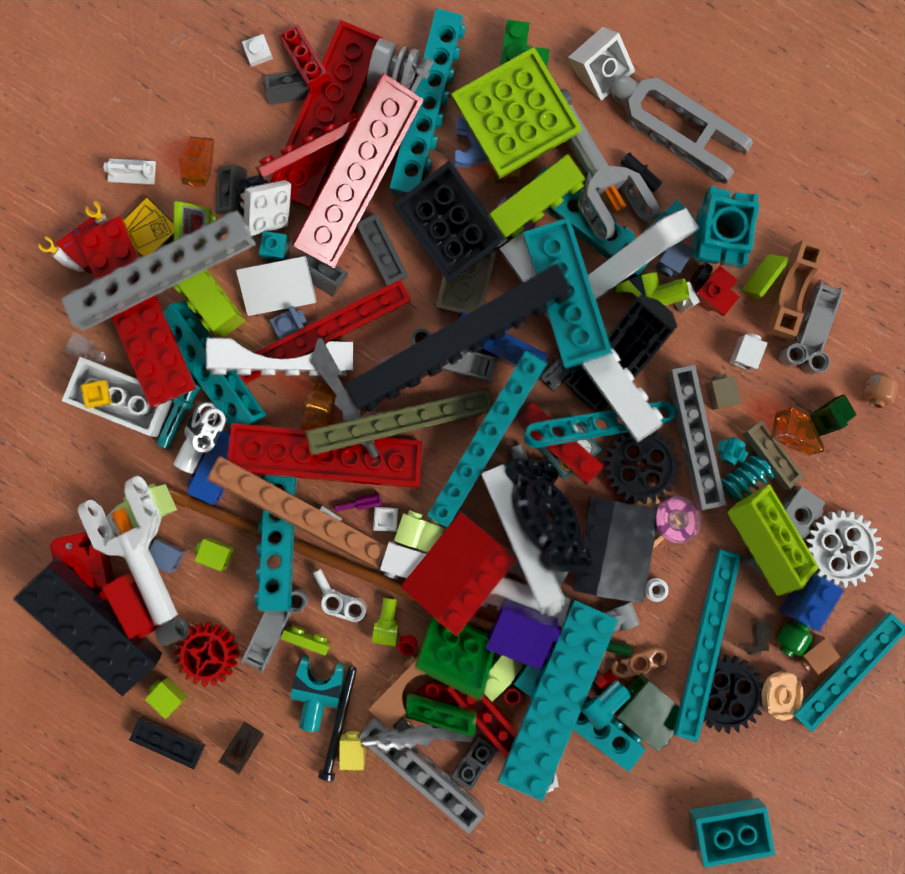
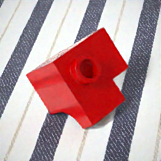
[695,266,740,317]

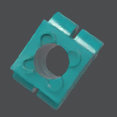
[691,186,760,269]

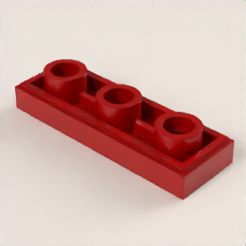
[278,24,330,91]

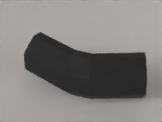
[565,295,678,413]

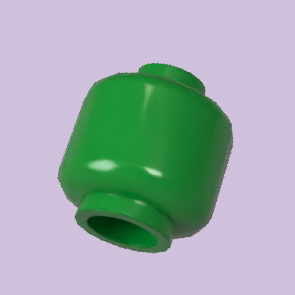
[776,620,812,658]

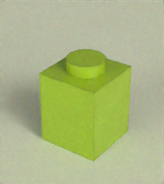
[194,537,235,571]
[145,677,188,719]

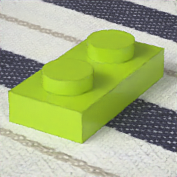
[281,625,331,656]

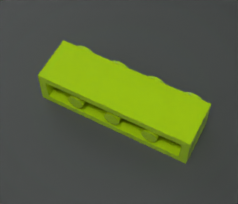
[490,155,586,238]

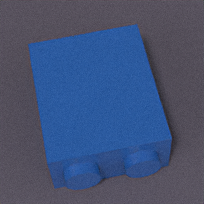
[779,574,845,632]

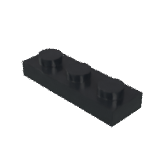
[129,716,206,769]

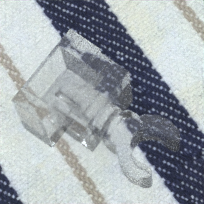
[64,331,109,364]

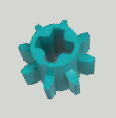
[716,437,748,466]

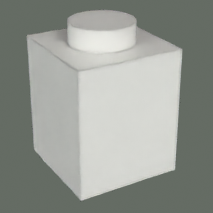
[729,333,767,372]

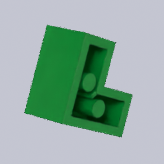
[500,19,550,67]

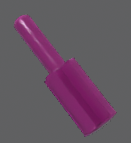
[334,493,382,512]

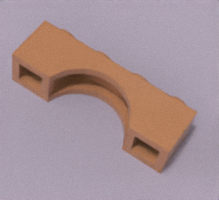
[765,239,826,340]
[368,646,425,729]

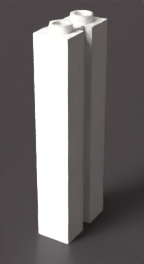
[482,464,564,616]

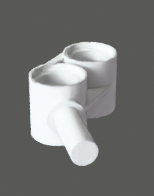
[313,569,367,622]

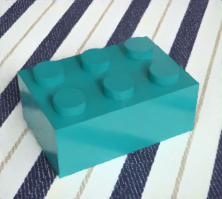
[689,798,776,868]

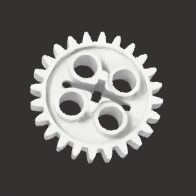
[803,510,883,588]

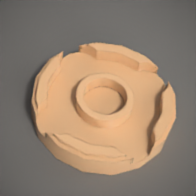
[761,671,804,721]

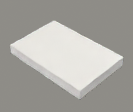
[236,256,317,316]

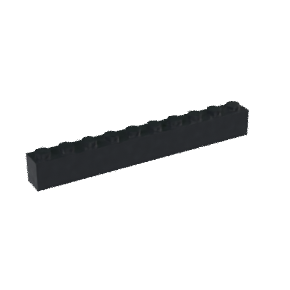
[346,263,573,412]

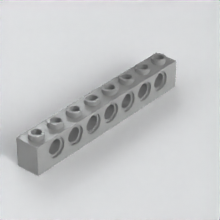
[62,211,256,331]

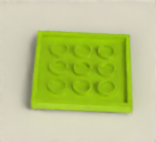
[451,47,583,179]

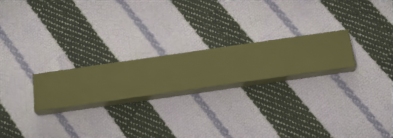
[305,388,493,455]

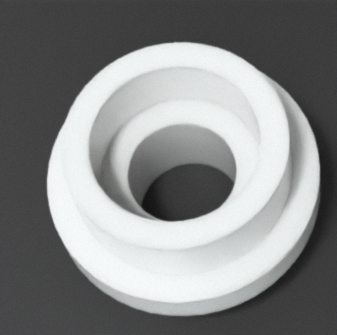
[645,578,668,602]

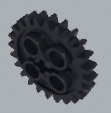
[603,431,681,504]
[703,654,764,734]

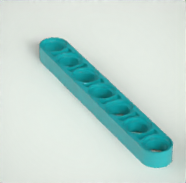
[523,401,676,448]

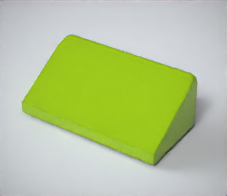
[742,254,789,301]

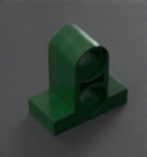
[797,394,857,440]

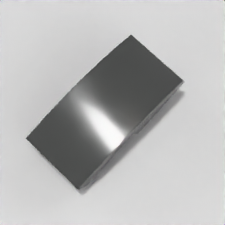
[450,736,498,790]

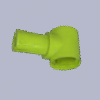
[372,598,398,646]

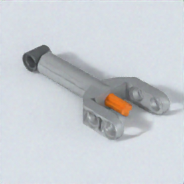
[560,88,660,240]

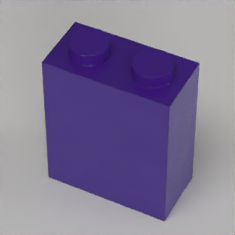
[486,598,561,670]

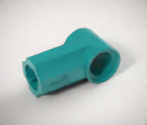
[581,681,631,730]

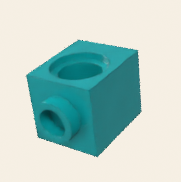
[259,231,291,262]

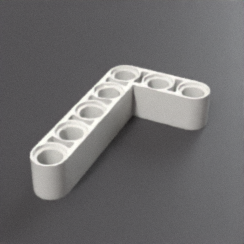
[588,208,700,300]

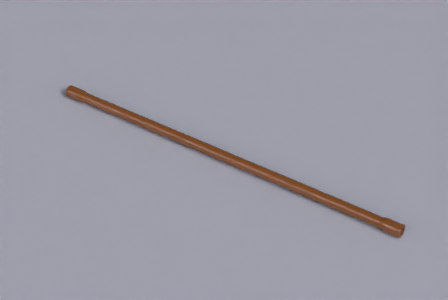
[168,487,554,649]

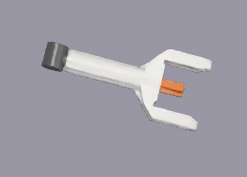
[78,476,189,646]

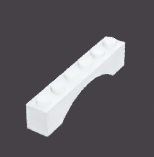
[206,338,353,377]

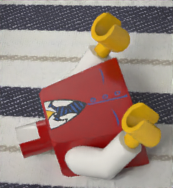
[38,201,109,274]

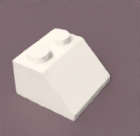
[568,27,635,101]

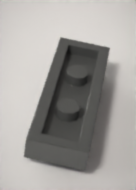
[357,213,408,286]

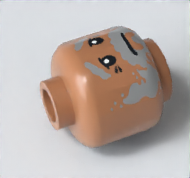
[863,372,899,409]

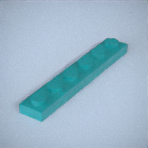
[793,612,905,732]

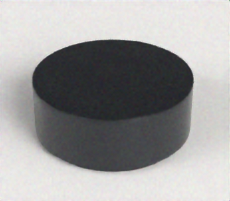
[691,262,713,286]

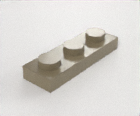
[743,419,804,491]

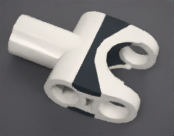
[173,402,226,473]

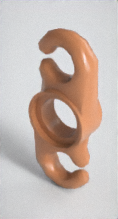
[611,647,668,680]

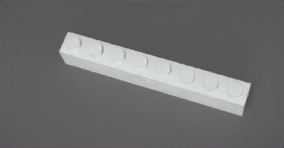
[380,541,571,626]

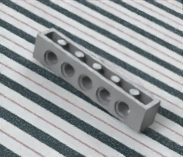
[666,365,726,510]
[359,716,485,834]

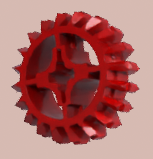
[174,621,240,687]

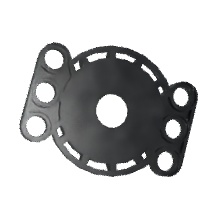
[505,458,593,573]

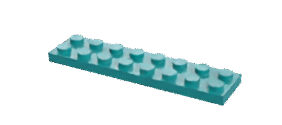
[497,600,618,802]

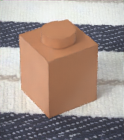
[798,634,840,675]

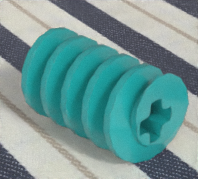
[721,454,774,502]

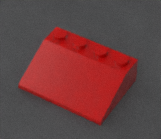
[400,512,518,636]

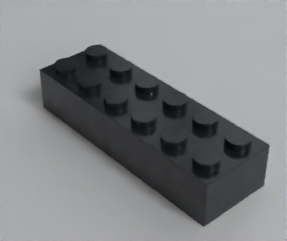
[13,557,162,697]

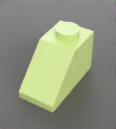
[484,654,524,701]

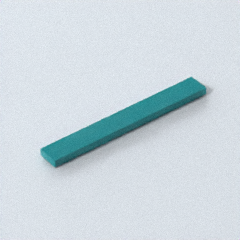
[673,549,742,743]

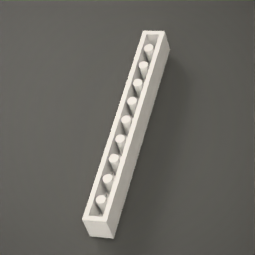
[500,232,663,443]

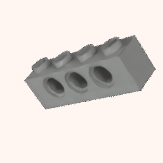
[742,486,826,579]

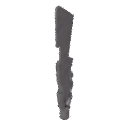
[310,338,380,459]
[361,724,480,750]

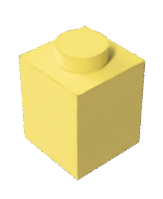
[339,731,366,770]

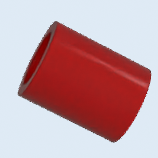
[503,684,521,706]

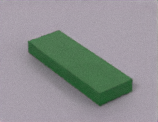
[406,693,477,737]

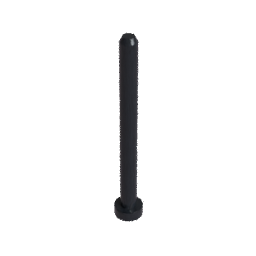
[318,666,357,781]

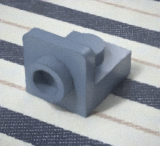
[270,306,307,340]

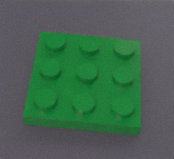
[414,615,495,700]

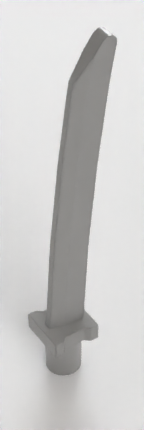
[410,57,434,93]

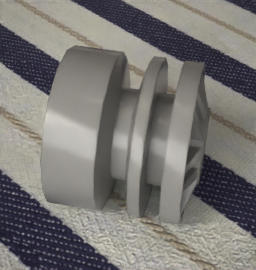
[367,38,420,90]

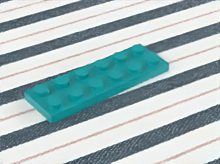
[523,217,612,369]

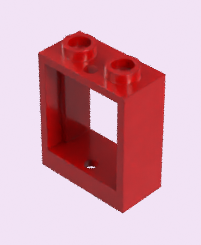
[102,573,159,639]

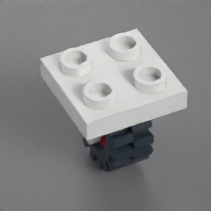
[235,175,291,235]

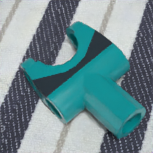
[291,656,344,732]

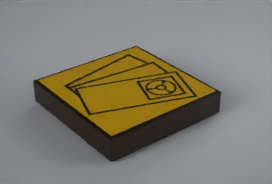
[124,196,174,256]

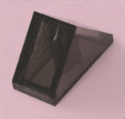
[218,722,264,774]

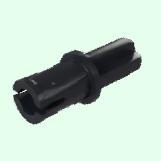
[620,152,662,192]

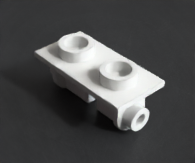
[104,159,156,185]

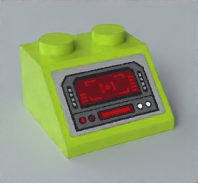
[174,201,218,256]

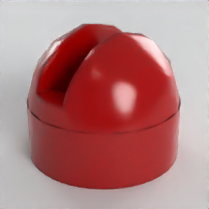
[397,635,418,656]

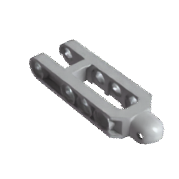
[611,75,753,184]

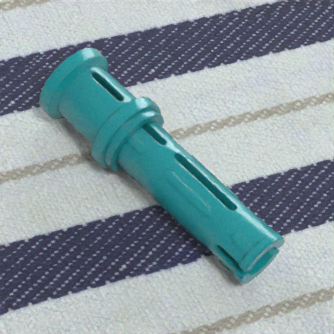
[156,383,202,449]

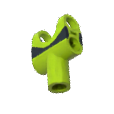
[615,272,690,305]

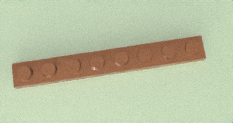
[206,457,387,569]

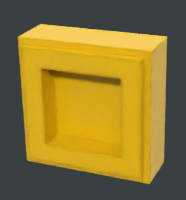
[81,380,112,409]

